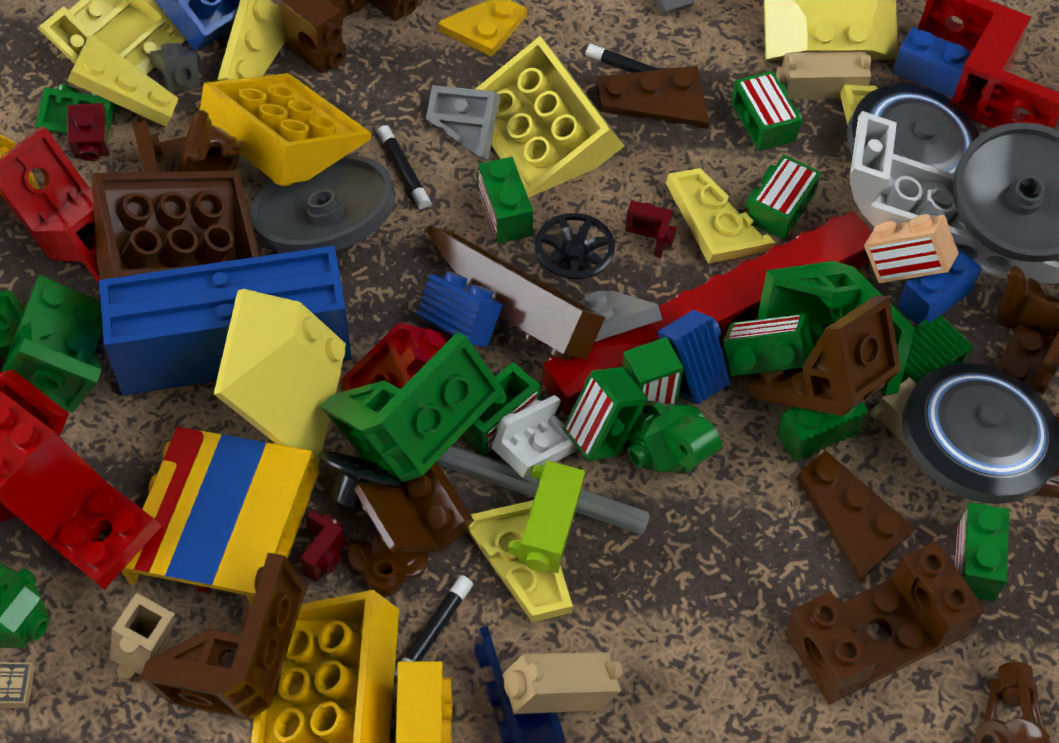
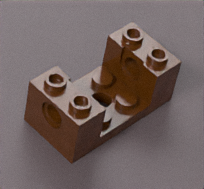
[279,0,419,74]
[785,541,985,705]

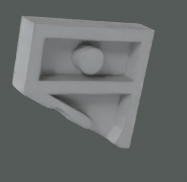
[426,85,500,160]
[578,290,662,342]

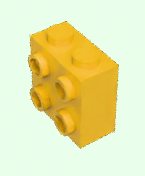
[396,661,452,743]

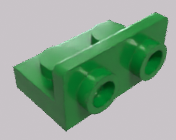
[35,85,121,138]

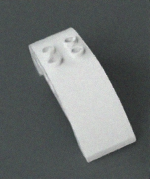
[850,111,1059,284]

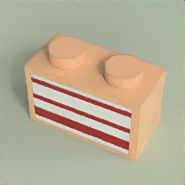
[864,214,959,283]

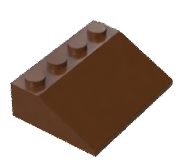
[92,170,260,280]

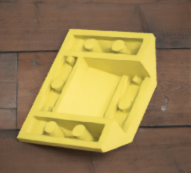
[38,0,186,75]
[764,0,898,61]
[214,289,346,465]

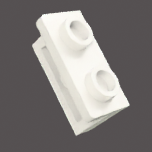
[491,395,578,478]

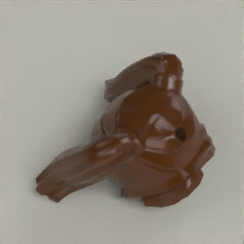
[171,110,244,172]
[998,266,1059,339]

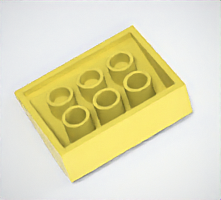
[476,36,624,197]

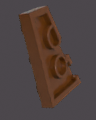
[596,66,709,129]
[797,450,915,583]

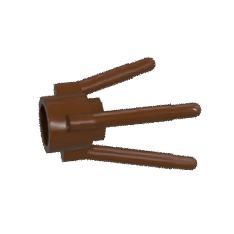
[984,662,1049,743]

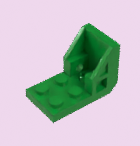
[757,261,915,395]
[0,275,103,413]
[320,332,504,482]

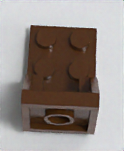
[747,295,901,416]
[141,553,307,720]

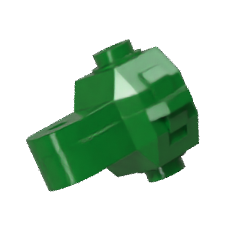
[627,401,722,474]
[0,563,49,648]

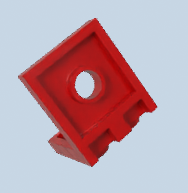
[341,322,453,391]

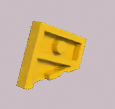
[438,0,527,57]

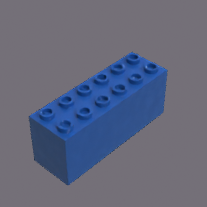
[99,246,352,396]

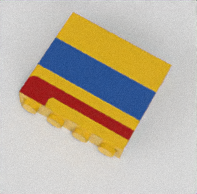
[121,426,320,605]

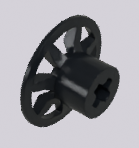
[535,213,615,279]
[319,451,403,510]

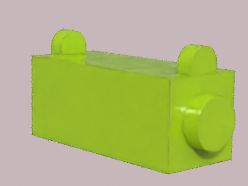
[507,460,585,573]

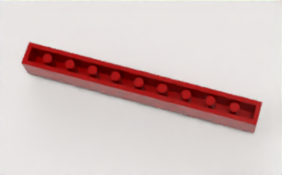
[542,211,872,416]

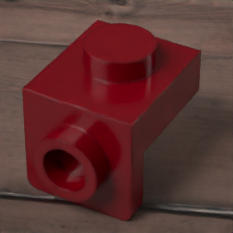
[67,103,110,161]
[625,200,677,258]
[300,510,345,582]

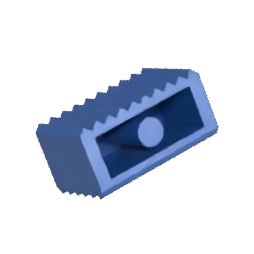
[892,27,973,98]
[898,247,982,325]
[416,271,503,347]
[656,310,731,404]

